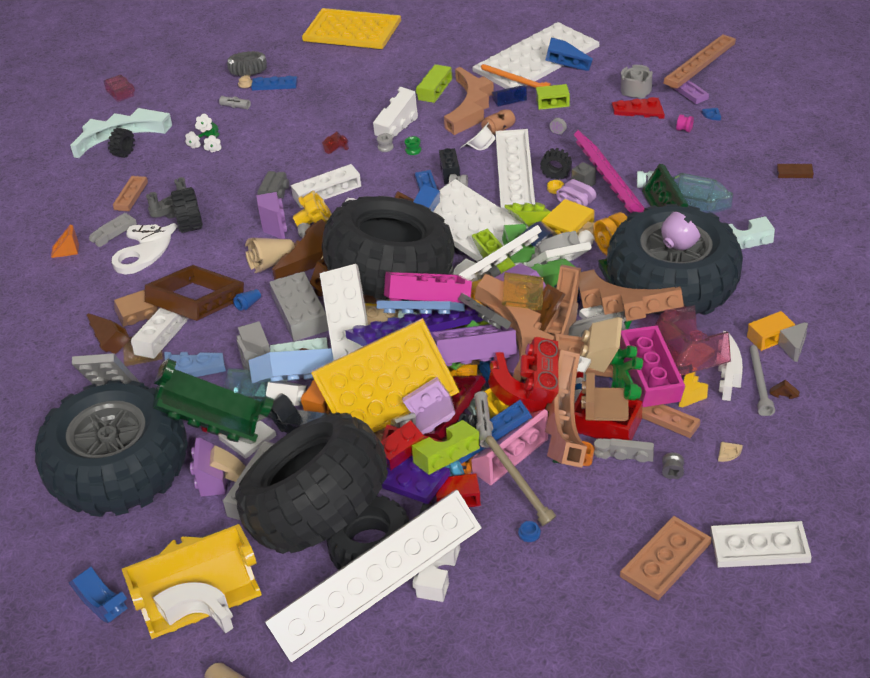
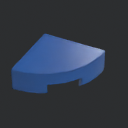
[702,108,721,120]

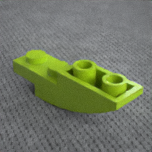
[472,228,516,274]

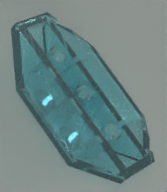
[672,173,733,214]

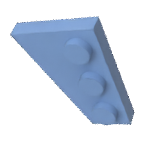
[164,352,226,377]

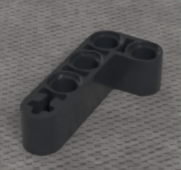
[269,393,328,435]

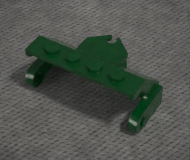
[153,358,274,444]

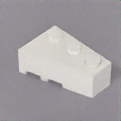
[373,87,418,137]

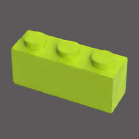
[416,64,452,103]

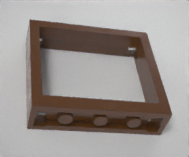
[144,265,244,321]

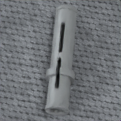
[474,391,493,448]

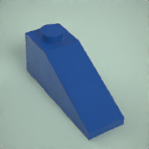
[545,37,593,71]

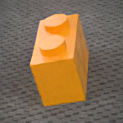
[747,311,795,351]

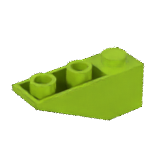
[504,202,551,227]

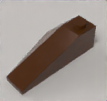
[272,219,326,280]

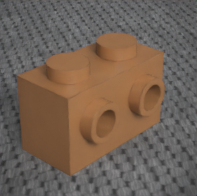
[114,290,158,327]

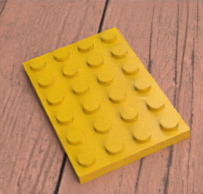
[302,8,401,49]
[311,318,459,432]

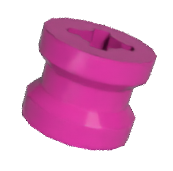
[676,114,694,133]

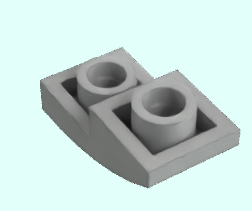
[391,412,416,428]

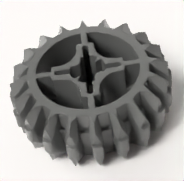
[227,51,267,76]

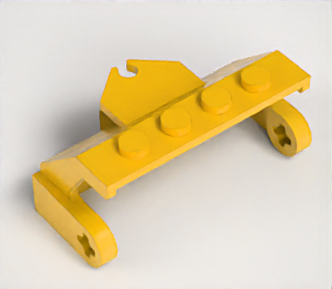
[122,524,262,639]

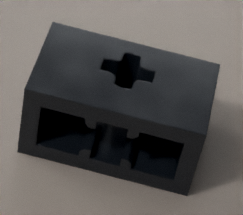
[439,148,460,184]

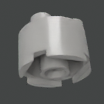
[621,65,653,99]

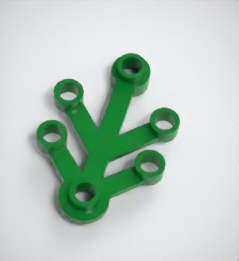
[610,345,643,400]

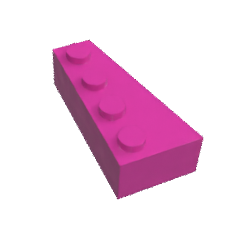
[384,272,472,303]

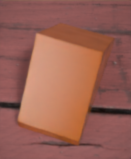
[51,224,79,258]

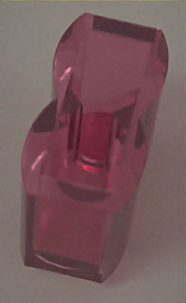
[104,74,135,102]

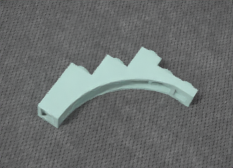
[70,108,172,158]

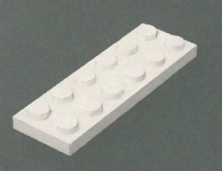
[320,264,368,360]

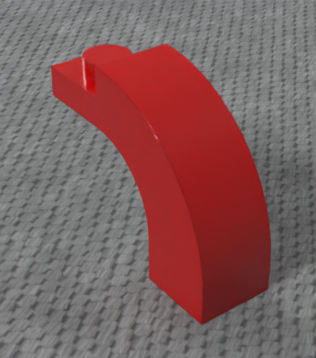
[488,352,547,413]

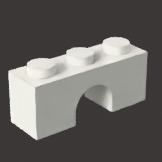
[413,544,460,602]

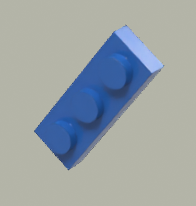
[251,76,298,91]

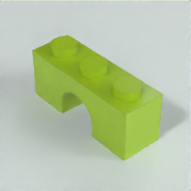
[412,420,480,475]

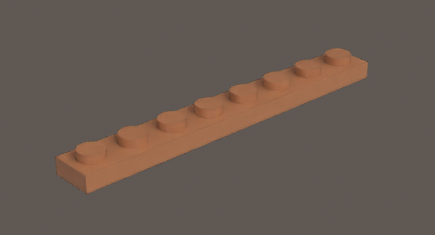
[663,34,736,89]

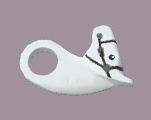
[112,223,178,274]

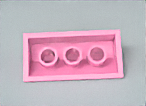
[472,409,548,485]

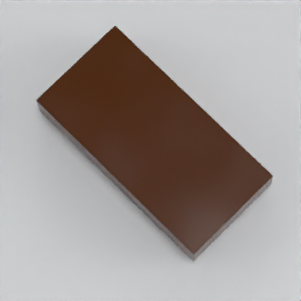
[777,164,814,178]

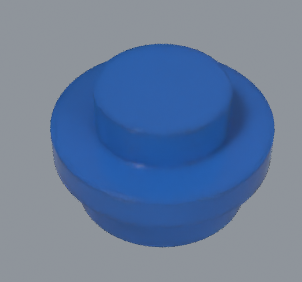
[518,521,541,542]

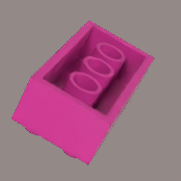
[619,325,685,407]

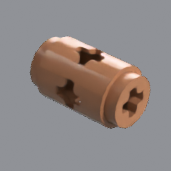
[481,109,515,135]

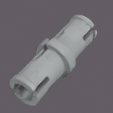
[219,96,251,110]

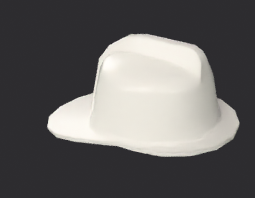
[460,122,495,150]

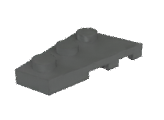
[458,293,512,329]

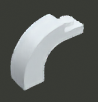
[153,582,233,633]

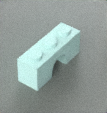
[728,217,775,249]

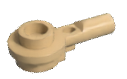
[238,75,252,88]

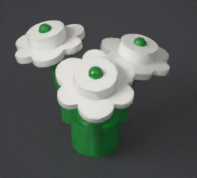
[185,114,221,152]

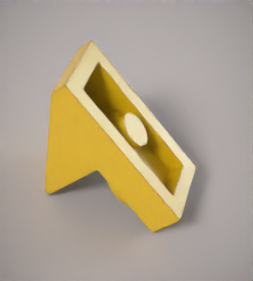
[679,366,708,408]

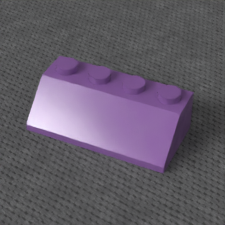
[430,324,517,366]

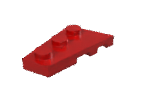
[612,97,665,119]

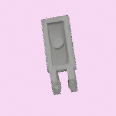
[89,213,137,247]
[594,438,654,462]

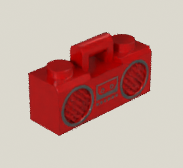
[520,337,559,404]

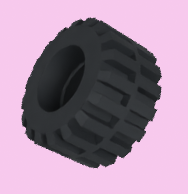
[171,187,203,233]

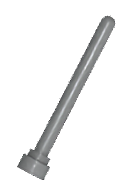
[750,345,775,416]

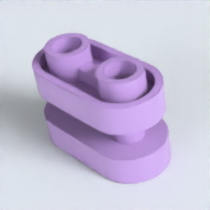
[556,179,596,207]

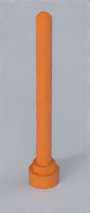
[481,64,551,88]

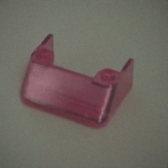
[654,305,731,375]

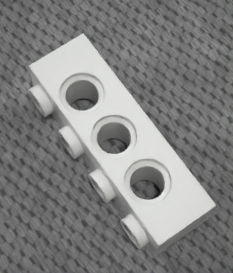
[291,164,361,208]
[131,308,189,359]

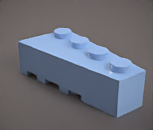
[249,348,334,383]

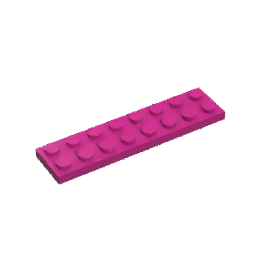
[574,130,644,213]

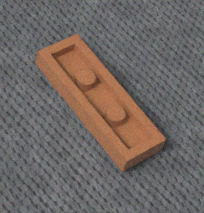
[113,176,148,211]
[642,404,700,438]

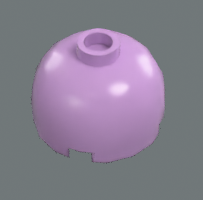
[661,212,700,250]

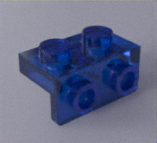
[492,85,527,106]

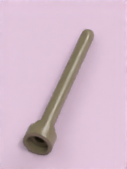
[486,436,556,526]

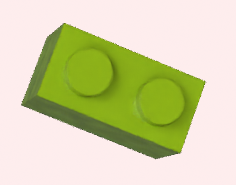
[536,84,570,110]

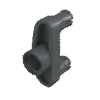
[146,177,186,218]

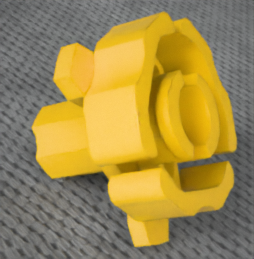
[293,190,332,226]

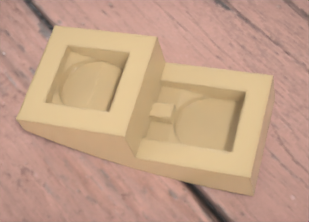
[210,446,246,482]

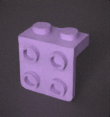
[402,377,455,434]

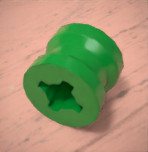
[404,136,421,155]

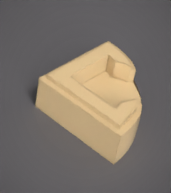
[718,442,743,462]

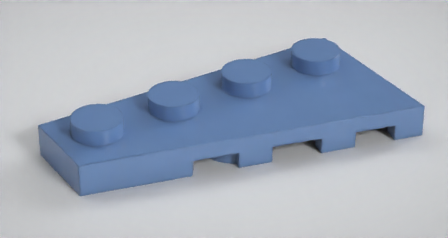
[377,301,465,314]

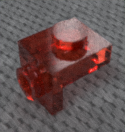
[322,131,349,154]

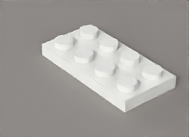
[710,521,811,568]

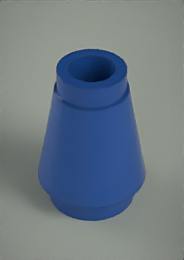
[233,289,261,311]

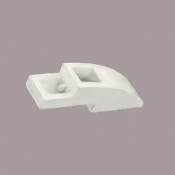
[715,331,743,401]

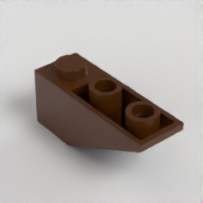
[87,313,130,354]

